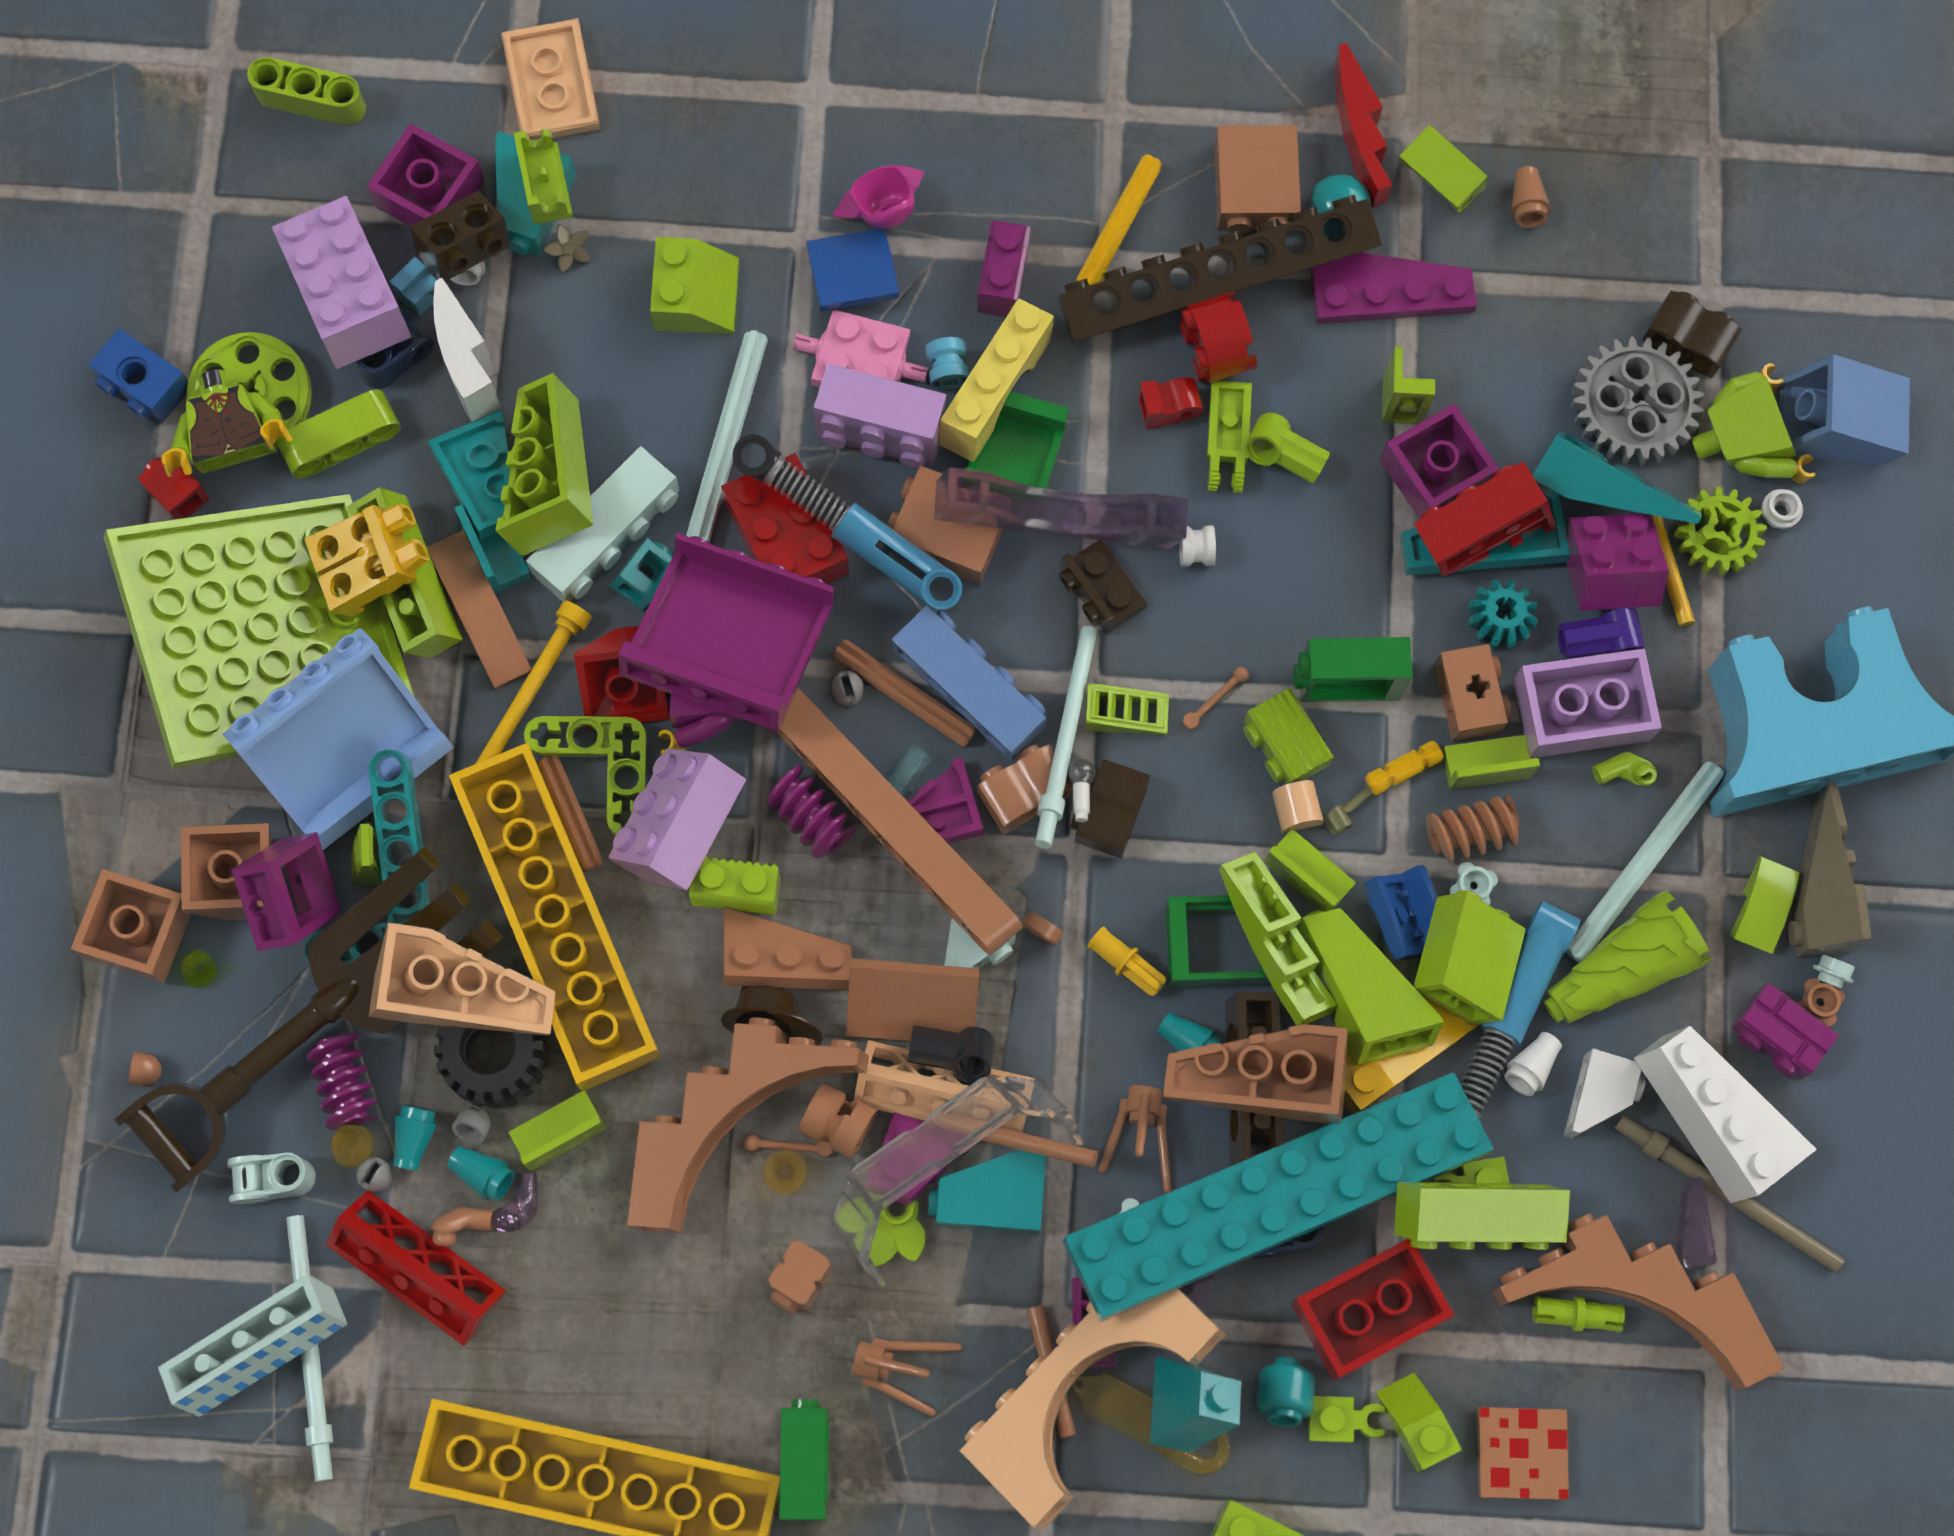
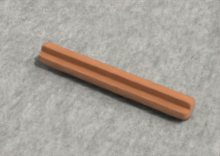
[833,639,976,747]

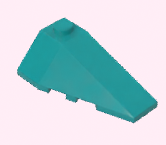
[1532,430,1702,524]

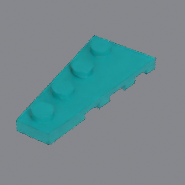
[1400,494,1570,575]

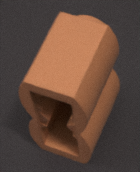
[977,744,1073,834]

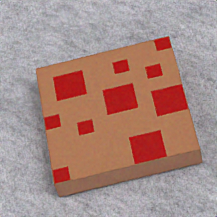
[1477,1407,1569,1500]

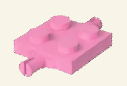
[793,309,929,388]

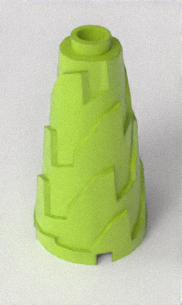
[1543,890,1712,1025]

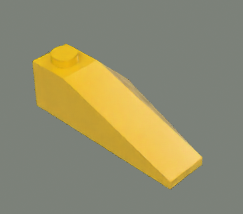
[1333,996,1480,1115]

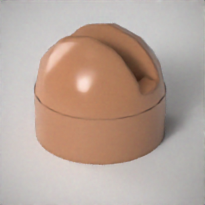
[129,1052,162,1087]

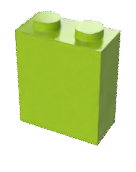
[1414,890,1526,1025]

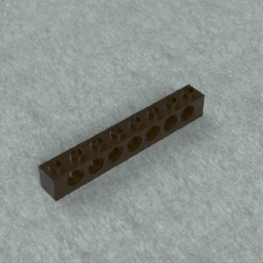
[1057,195,1382,343]

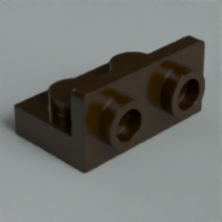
[1058,539,1147,634]

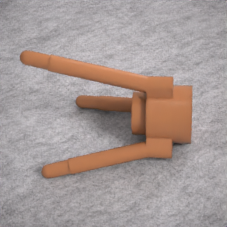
[1098,1085,1172,1193]
[852,1338,963,1416]

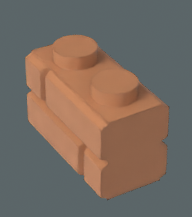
[768,1240,833,1315]

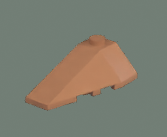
[1163,1024,1348,1124]

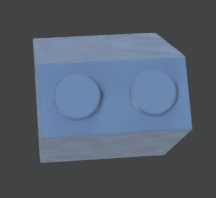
[1779,354,1910,465]

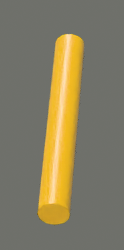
[1652,515,1695,627]

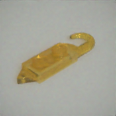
[1071,1372,1231,1475]

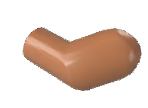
[431,1207,494,1246]

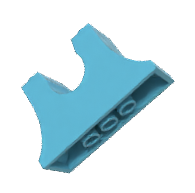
[1708,606,1954,818]

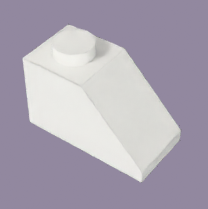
[1564,1049,1646,1139]

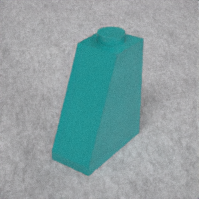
[495,131,577,256]
[928,1150,1046,1235]
[1150,1356,1241,1453]

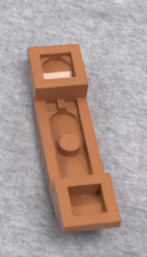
[427,530,532,690]

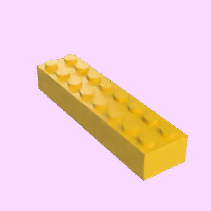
[448,742,661,1091]
[409,1399,780,1536]

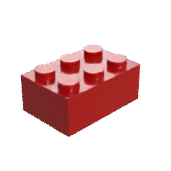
[721,453,849,584]
[1290,1239,1454,1381]

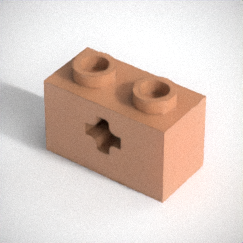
[1434,644,1511,742]

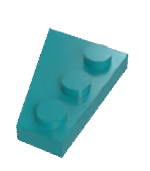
[428,410,510,540]

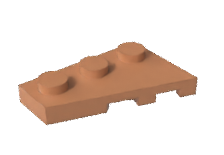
[723,907,852,990]

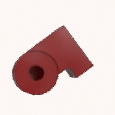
[1138,377,1204,430]

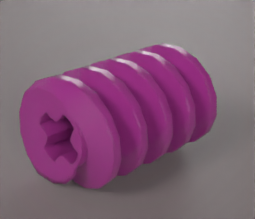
[767,765,857,859]
[306,1033,378,1130]

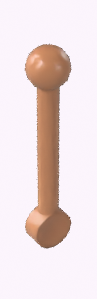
[1183,667,1249,730]
[743,1134,833,1158]

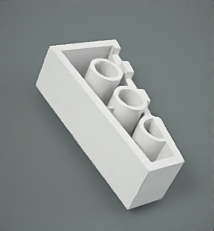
[1634,1026,1817,1203]

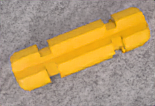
[1365,741,1444,795]

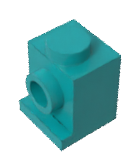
[609,538,673,611]

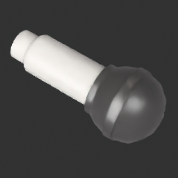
[1067,759,1096,823]

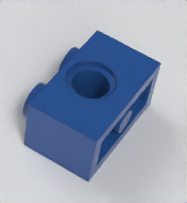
[88,328,188,424]

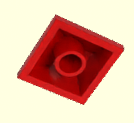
[574,625,669,729]

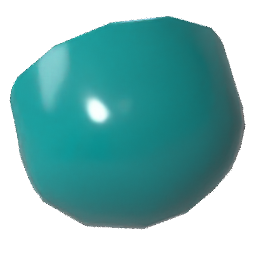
[1310,174,1370,239]

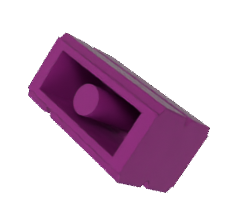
[977,220,1031,317]
[1731,982,1839,1080]

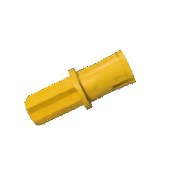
[1087,926,1167,997]

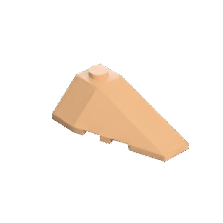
[369,923,556,1035]

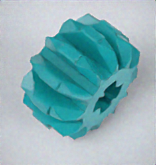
[1467,579,1538,650]

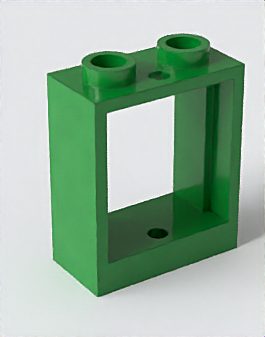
[1293,637,1413,702]
[1165,895,1271,988]
[779,1399,829,1521]

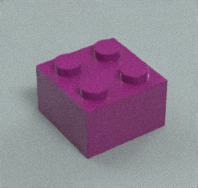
[367,123,485,226]
[1379,403,1499,520]
[1566,513,1669,611]

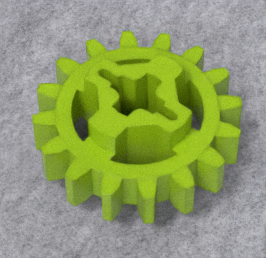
[1674,486,1767,576]

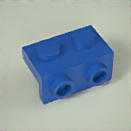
[1364,865,1437,962]

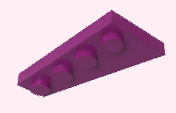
[1310,252,1477,324]

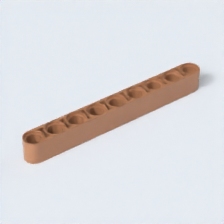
[774,688,1023,956]

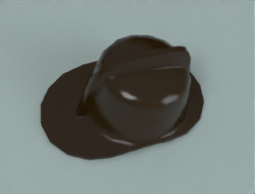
[721,985,823,1046]

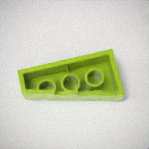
[496,373,594,556]

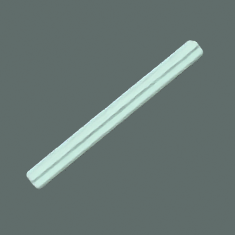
[686,330,768,543]
[1565,761,1724,963]

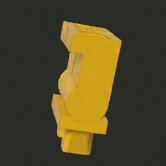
[304,503,430,617]

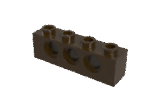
[1225,992,1285,1166]

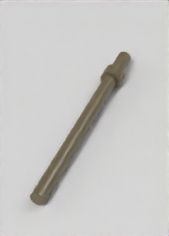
[1614,1114,1845,1273]

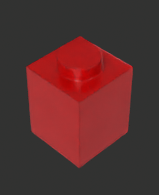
[137,457,210,520]

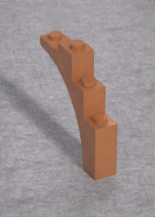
[627,1018,869,1234]
[1492,1213,1785,1390]

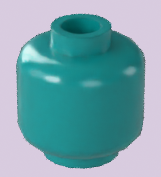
[1256,1357,1315,1427]

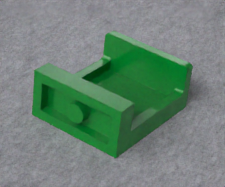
[963,392,1069,510]

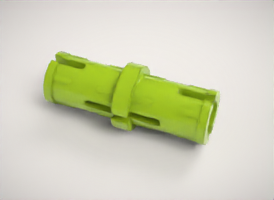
[1532,1295,1625,1333]

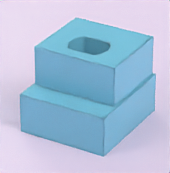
[389,257,437,316]

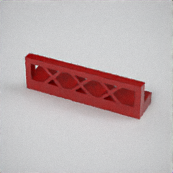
[326,1190,506,1346]

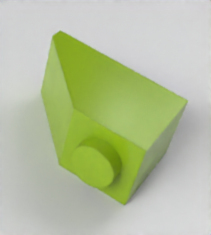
[1375,1373,1462,1473]

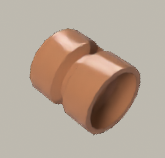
[798,1082,877,1160]

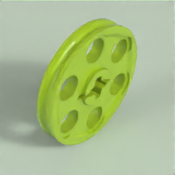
[187,332,312,448]

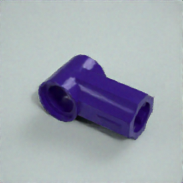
[1558,608,1645,660]

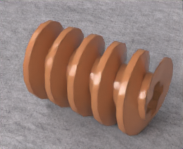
[1426,793,1520,863]

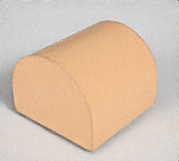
[1272,780,1324,833]

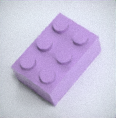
[814,363,946,469]
[1513,649,1662,758]
[608,748,746,891]

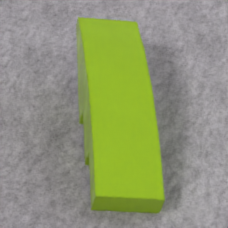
[1219,851,1337,1026]

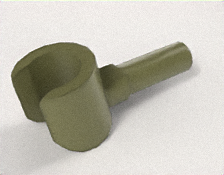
[1324,786,1373,836]

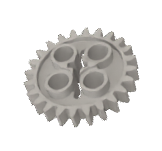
[1570,336,1704,466]

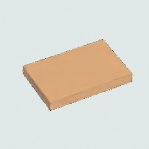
[501,18,601,140]

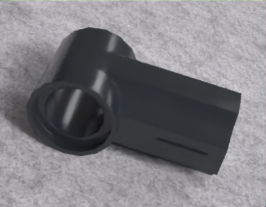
[907,1025,995,1084]

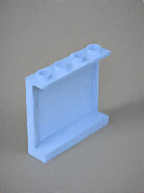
[223,627,454,850]

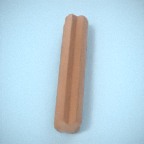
[538,755,603,872]

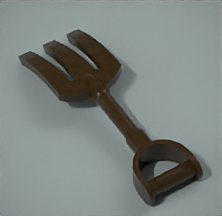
[114,846,502,1193]

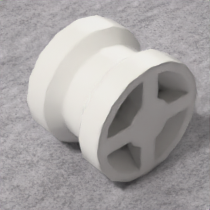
[1179,525,1216,567]

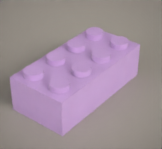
[272,195,411,369]

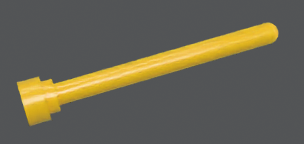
[475,600,592,764]

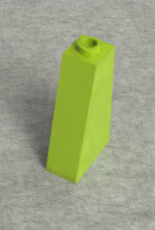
[1298,908,1443,1065]

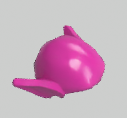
[833,165,924,230]

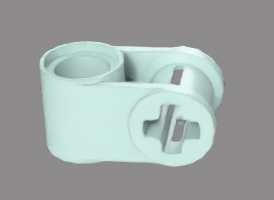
[227,1153,316,1205]

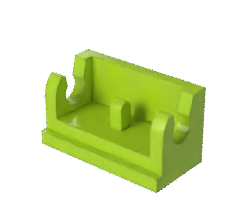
[1399,124,1488,213]
[513,129,573,225]

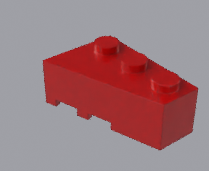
[1413,461,1557,577]

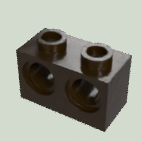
[410,190,510,281]

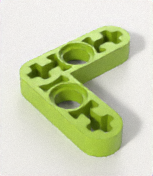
[524,716,647,836]

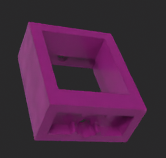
[231,832,342,951]

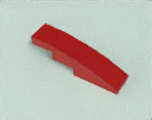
[1334,42,1392,208]

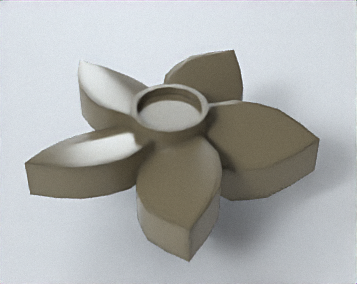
[543,224,590,272]

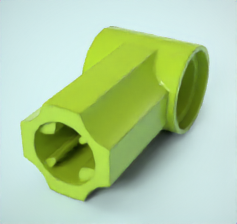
[1245,413,1330,484]

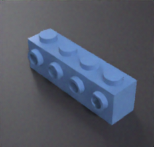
[891,605,1046,762]

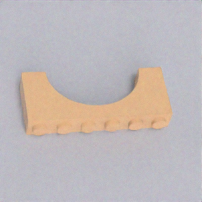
[960,1288,1226,1530]

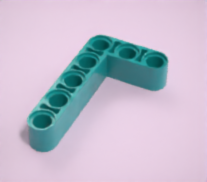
[304,749,430,965]

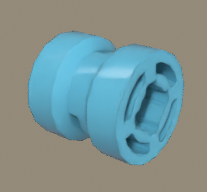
[925,337,970,390]

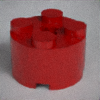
[1179,291,1257,384]

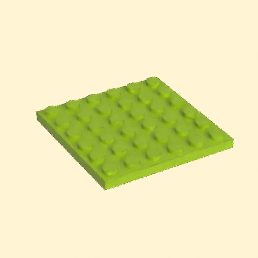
[103,494,414,769]

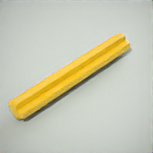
[1076,154,1161,286]

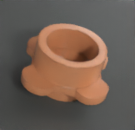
[1797,978,1845,1027]

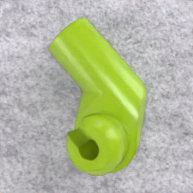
[1592,752,1657,786]

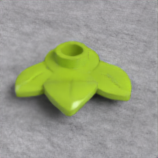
[840,1197,926,1268]

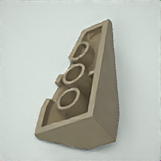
[1788,783,1872,958]

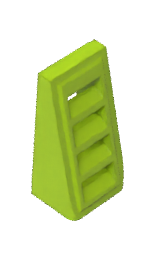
[1084,684,1169,736]
[351,824,383,886]

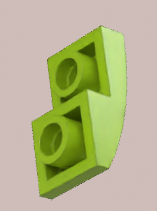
[1730,855,1800,954]

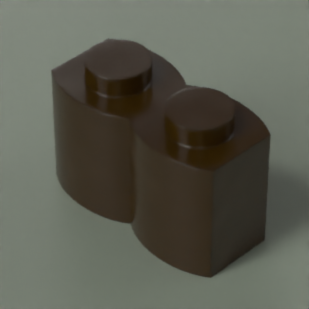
[1642,290,1742,378]
[1070,759,1151,859]

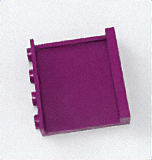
[618,533,834,731]

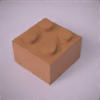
[71,869,191,984]

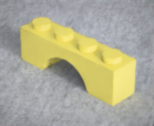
[938,298,1054,462]

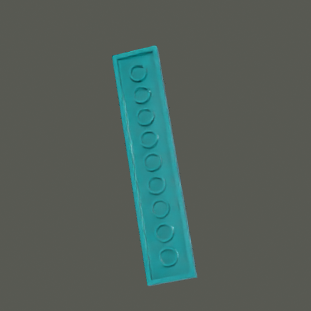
[1063,1072,1494,1322]

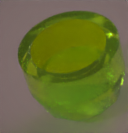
[180,950,218,988]

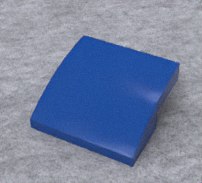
[806,229,899,312]

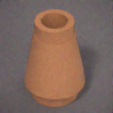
[1511,166,1551,229]

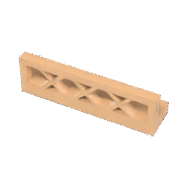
[854,1040,1035,1133]

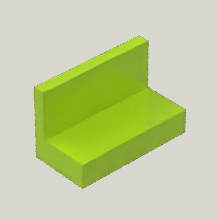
[1382,347,1435,424]
[1442,735,1540,790]
[1263,829,1356,912]
[508,1090,606,1172]

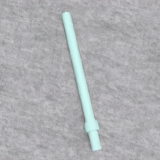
[1035,626,1097,849]
[286,1215,333,1482]

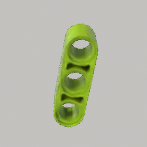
[247,57,366,125]
[276,389,401,479]

